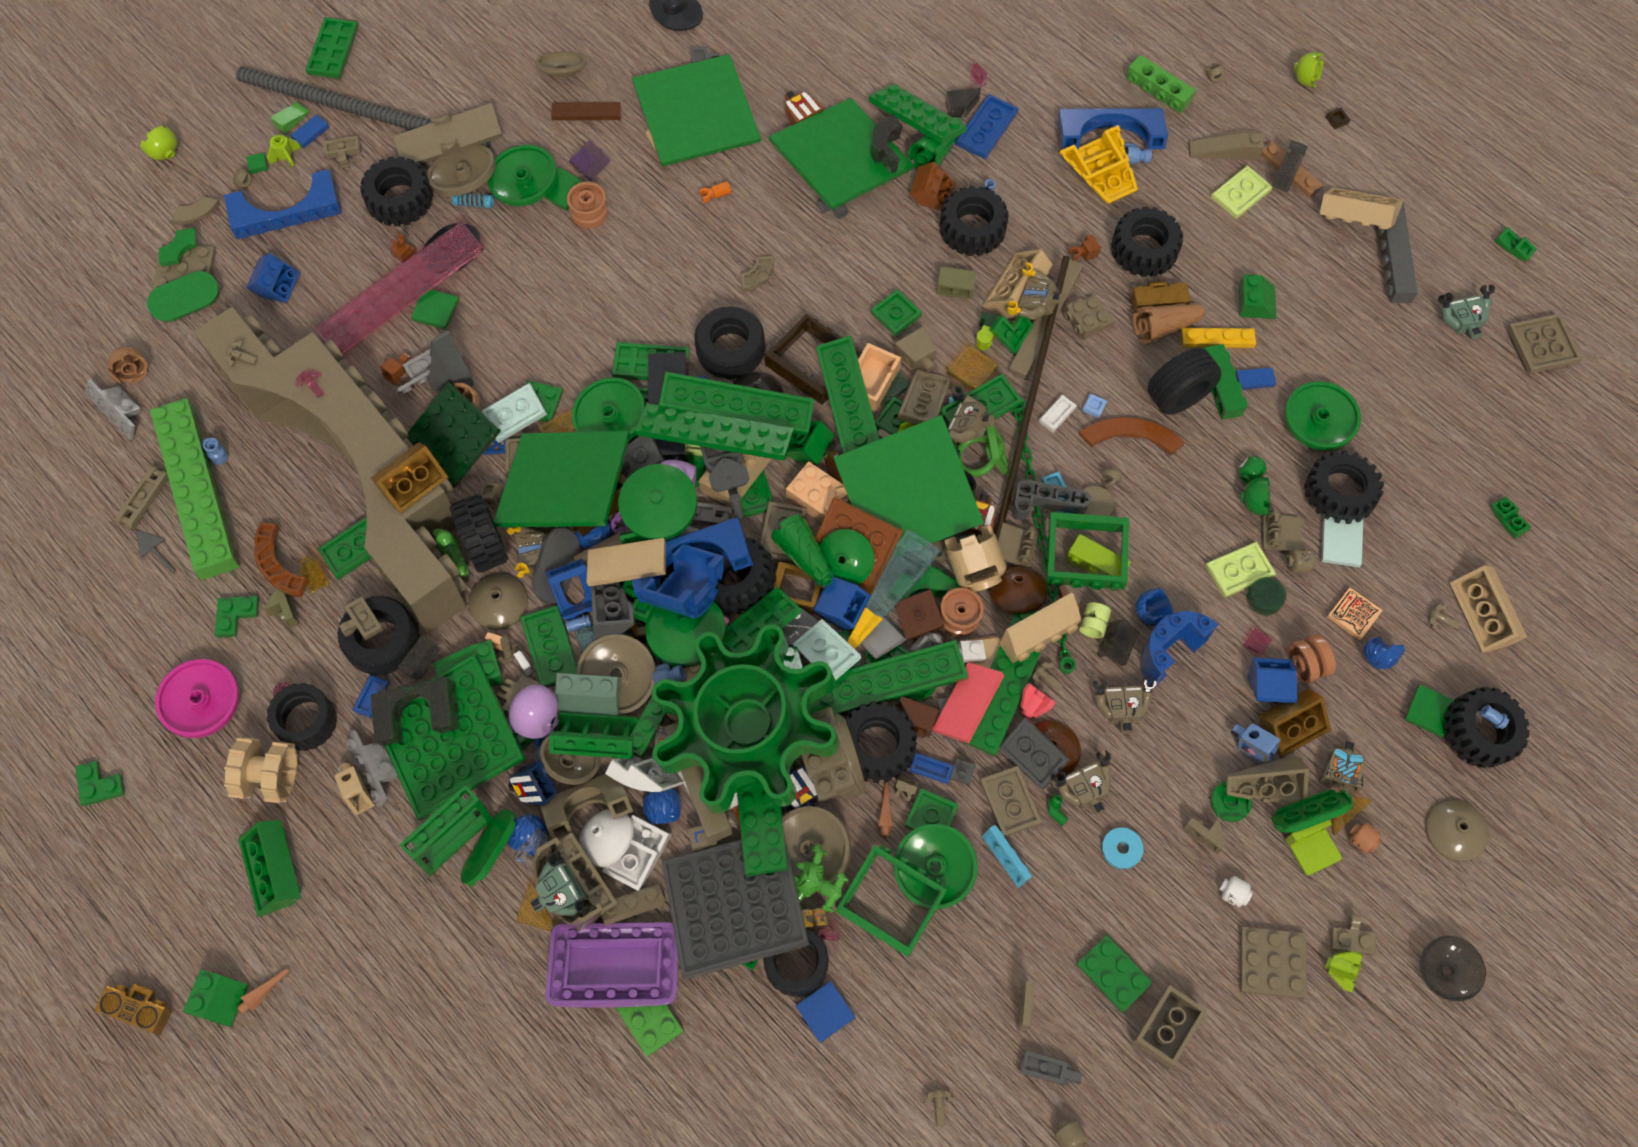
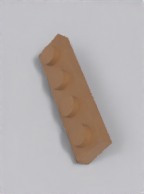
[1261,141,1323,198]

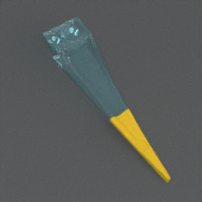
[847,529,941,649]

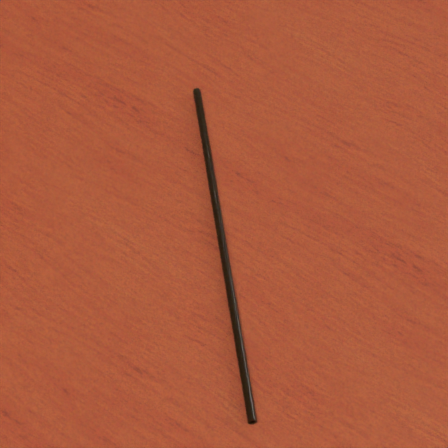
[987,255,1070,589]

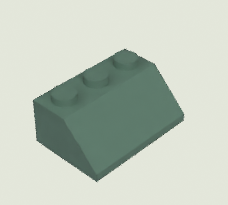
[555,673,622,716]

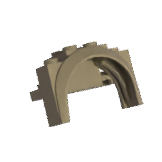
[802,707,866,802]
[533,832,618,932]

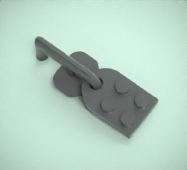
[700,447,749,520]

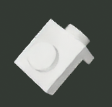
[958,640,986,663]

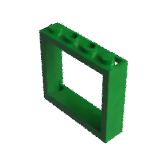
[1046,512,1129,591]
[399,785,493,877]
[835,844,948,957]

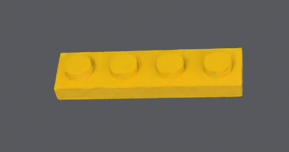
[1181,328,1256,348]

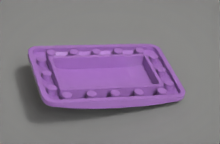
[545,922,678,1008]

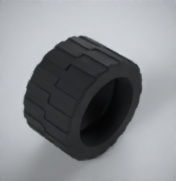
[267,683,337,751]
[764,928,829,997]

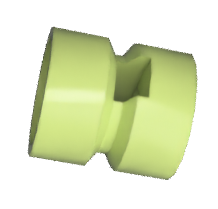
[1079,602,1111,639]

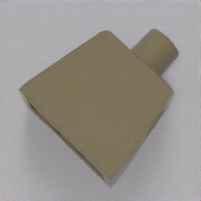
[894,326,936,372]

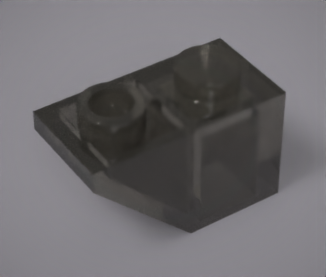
[945,87,981,118]

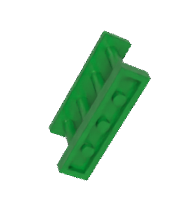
[549,712,639,759]

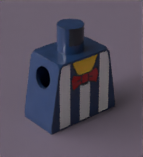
[508,760,558,805]
[788,765,818,811]

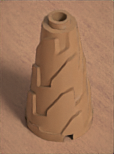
[1132,303,1205,344]

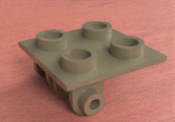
[1263,510,1302,552]
[998,523,1038,568]

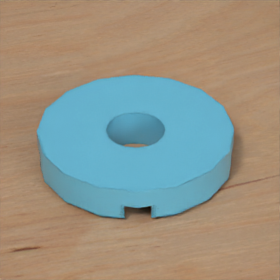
[1101,827,1144,869]

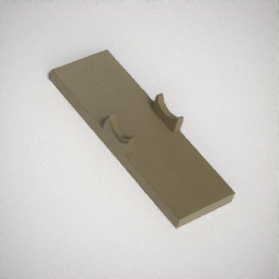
[393,103,503,164]

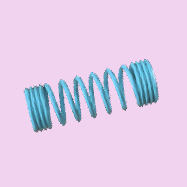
[452,193,494,209]

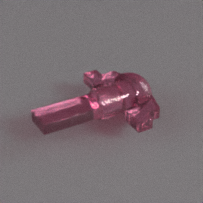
[295,370,324,398]

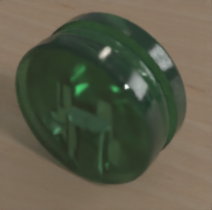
[1247,577,1286,616]

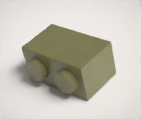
[936,266,976,300]

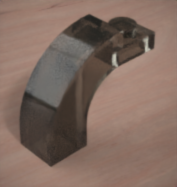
[870,114,903,173]
[1272,140,1308,192]

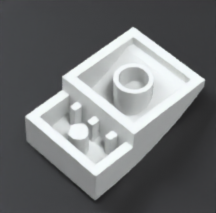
[605,755,684,792]
[602,815,672,891]

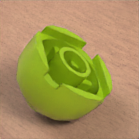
[1294,52,1324,88]
[140,126,178,161]

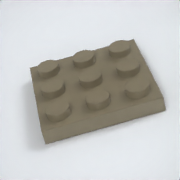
[151,246,216,292]
[1507,313,1582,374]
[1240,927,1307,999]

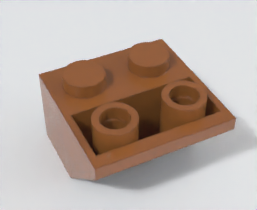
[909,162,956,210]

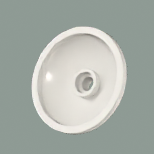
[578,809,634,868]

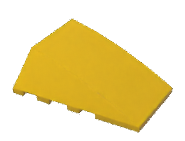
[1059,125,1138,205]

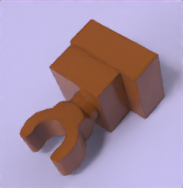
[390,232,416,264]
[1068,234,1101,261]
[381,352,411,385]

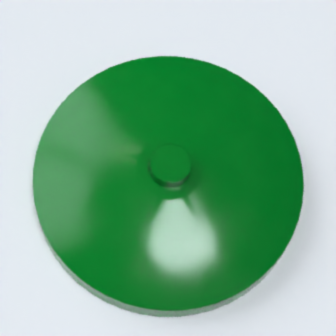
[487,145,558,207]
[572,378,646,440]
[1284,381,1361,451]
[618,464,698,540]
[645,601,726,667]
[894,824,978,909]

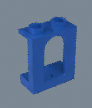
[545,558,592,620]

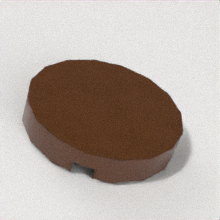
[825,450,844,485]

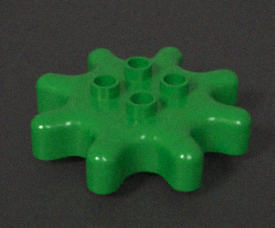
[651,624,840,813]

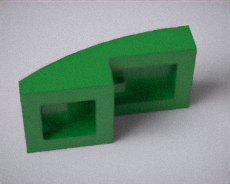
[1494,227,1537,261]

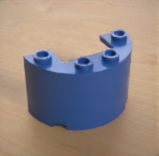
[640,544,724,618]
[1141,611,1218,685]

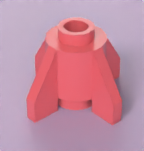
[1020,683,1055,719]

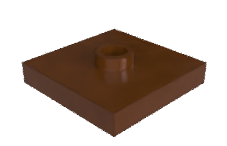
[894,589,945,640]

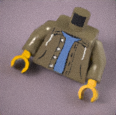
[1007,263,1065,320]
[507,527,547,578]

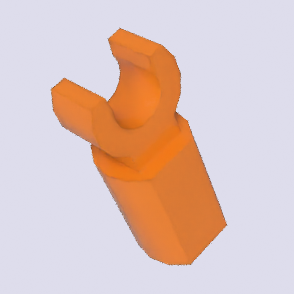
[699,181,731,203]

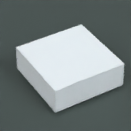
[513,651,533,676]

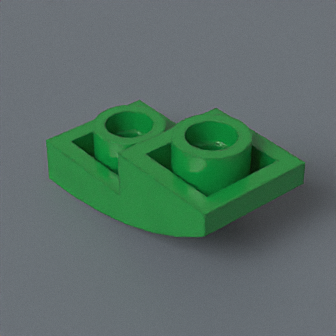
[1490,496,1531,539]

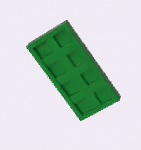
[306,17,358,79]
[612,342,690,380]
[723,586,802,653]

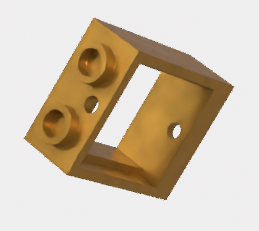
[773,562,824,615]

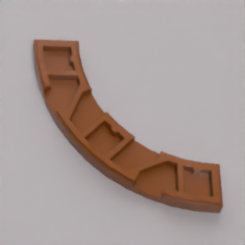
[1079,417,1185,456]
[254,522,309,597]

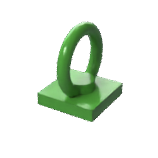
[956,425,1010,477]

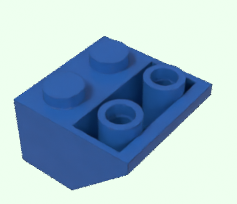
[246,253,300,303]
[813,577,871,630]
[1248,657,1297,703]

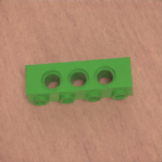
[1126,55,1196,114]

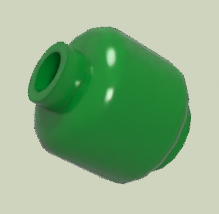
[1238,456,1267,484]

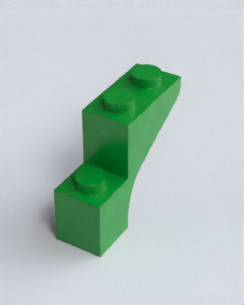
[888,566,963,603]

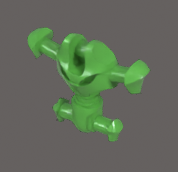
[433,528,469,577]
[794,844,848,912]

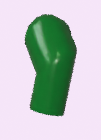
[1048,795,1068,826]

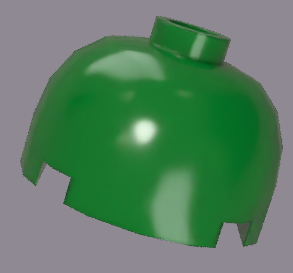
[1241,477,1270,516]

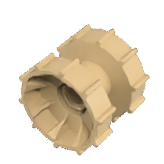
[224,737,299,803]

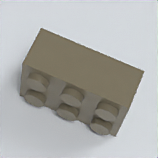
[1132,985,1207,1069]

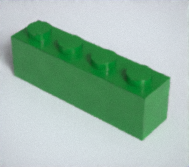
[1203,344,1248,420]

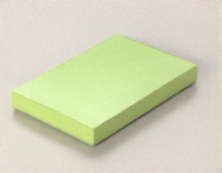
[1211,165,1273,219]
[1205,541,1276,598]

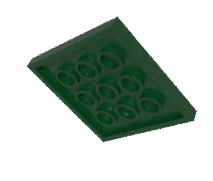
[407,382,501,488]

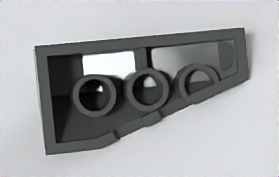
[427,331,474,392]
[591,582,634,640]

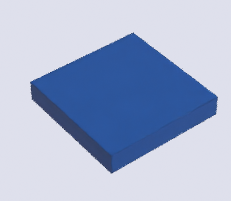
[795,981,855,1043]

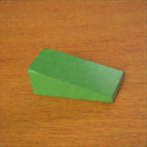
[270,102,310,134]

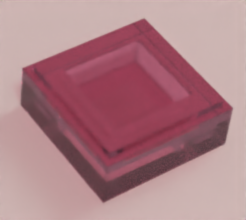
[971,63,987,87]
[1244,628,1272,656]

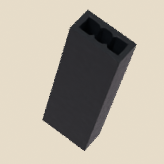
[648,352,688,462]

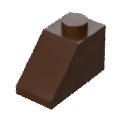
[899,696,939,738]

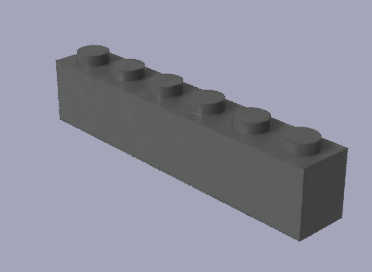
[1378,203,1418,303]

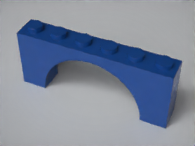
[1058,108,1168,150]
[224,169,342,239]
[632,517,753,603]

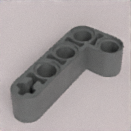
[1012,480,1091,520]

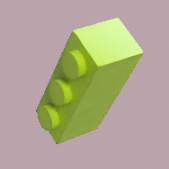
[1066,534,1131,576]

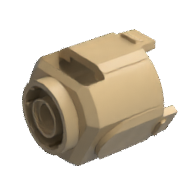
[945,525,1007,592]

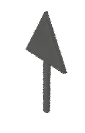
[135,530,175,573]

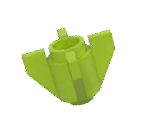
[267,135,301,167]
[1326,951,1363,993]

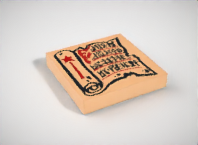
[1327,587,1383,641]

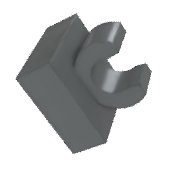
[950,759,976,785]

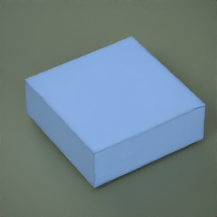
[1082,394,1107,418]

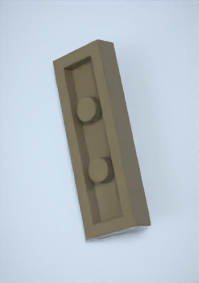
[601,884,666,926]

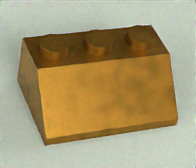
[371,442,448,513]
[1259,688,1331,757]

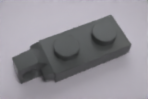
[1019,1051,1082,1086]

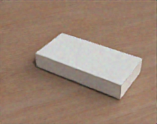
[1039,395,1077,433]

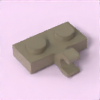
[323,135,361,169]
[339,596,383,640]
[1331,914,1376,955]

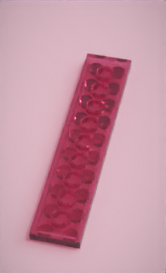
[314,221,484,354]

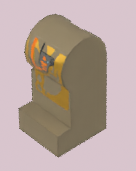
[802,908,829,930]

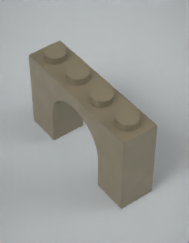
[540,774,633,840]

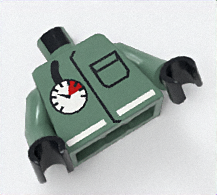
[1438,285,1495,339]
[531,850,591,916]

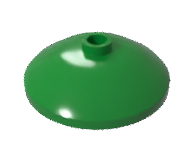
[820,529,875,585]

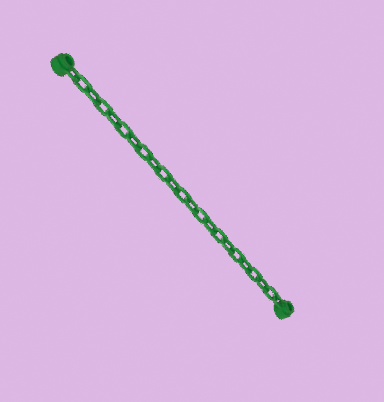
[1011,397,1076,674]

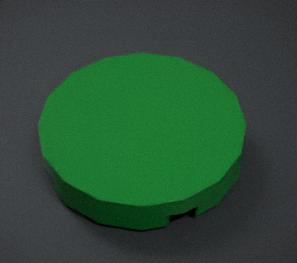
[1210,782,1252,823]

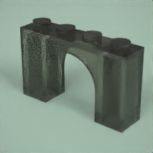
[371,676,460,746]

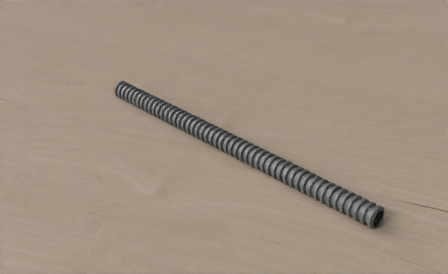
[236,66,491,148]

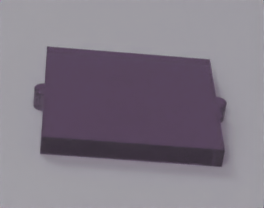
[569,140,611,181]

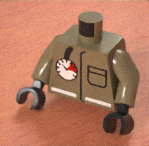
[948,386,995,443]
[1092,677,1156,734]
[1051,750,1111,815]

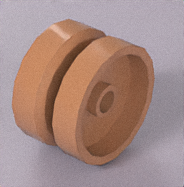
[567,182,609,229]
[939,588,984,637]
[1287,634,1336,684]

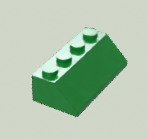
[238,820,301,917]

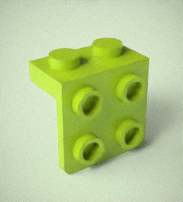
[1285,820,1342,876]

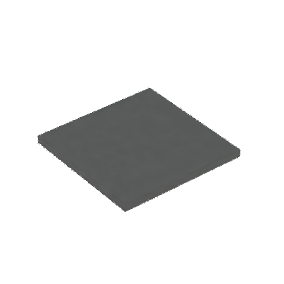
[662,835,810,980]

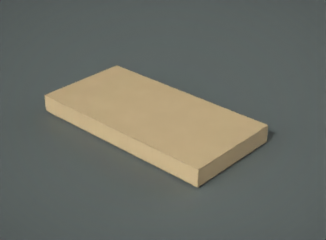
[587,538,666,586]

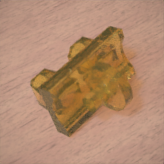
[297,556,330,594]

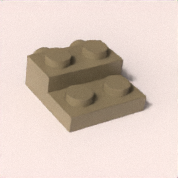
[1064,294,1115,340]

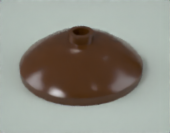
[988,566,1047,614]
[1034,720,1081,779]

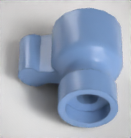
[1124,143,1152,164]
[202,438,229,465]
[653,663,686,684]

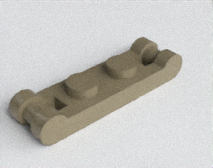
[115,465,169,530]

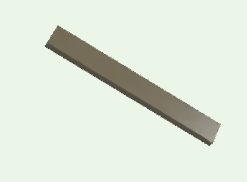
[1009,259,1084,378]

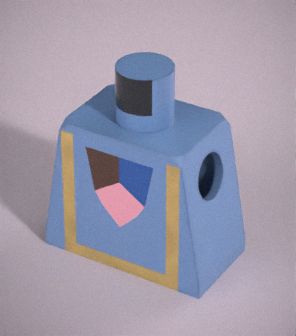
[1231,723,1281,765]

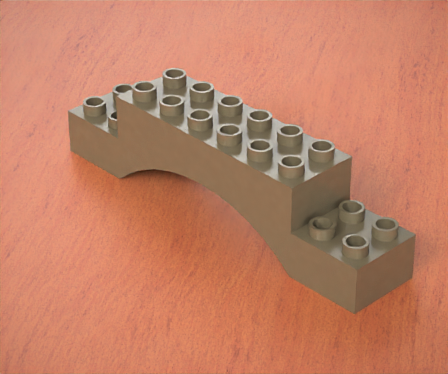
[193,307,467,634]

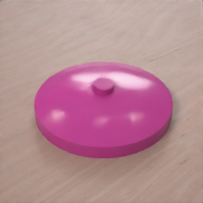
[155,659,240,739]

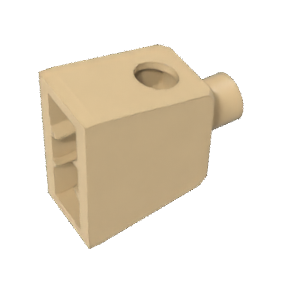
[335,763,375,815]

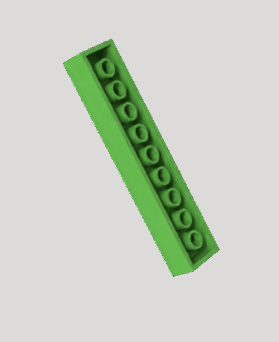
[150,398,240,580]

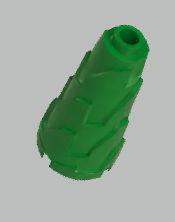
[908,117,963,170]
[771,514,834,587]

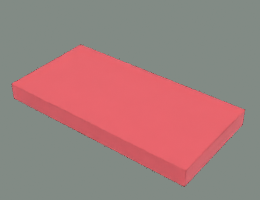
[933,662,1004,744]

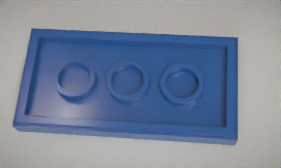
[955,94,1019,160]

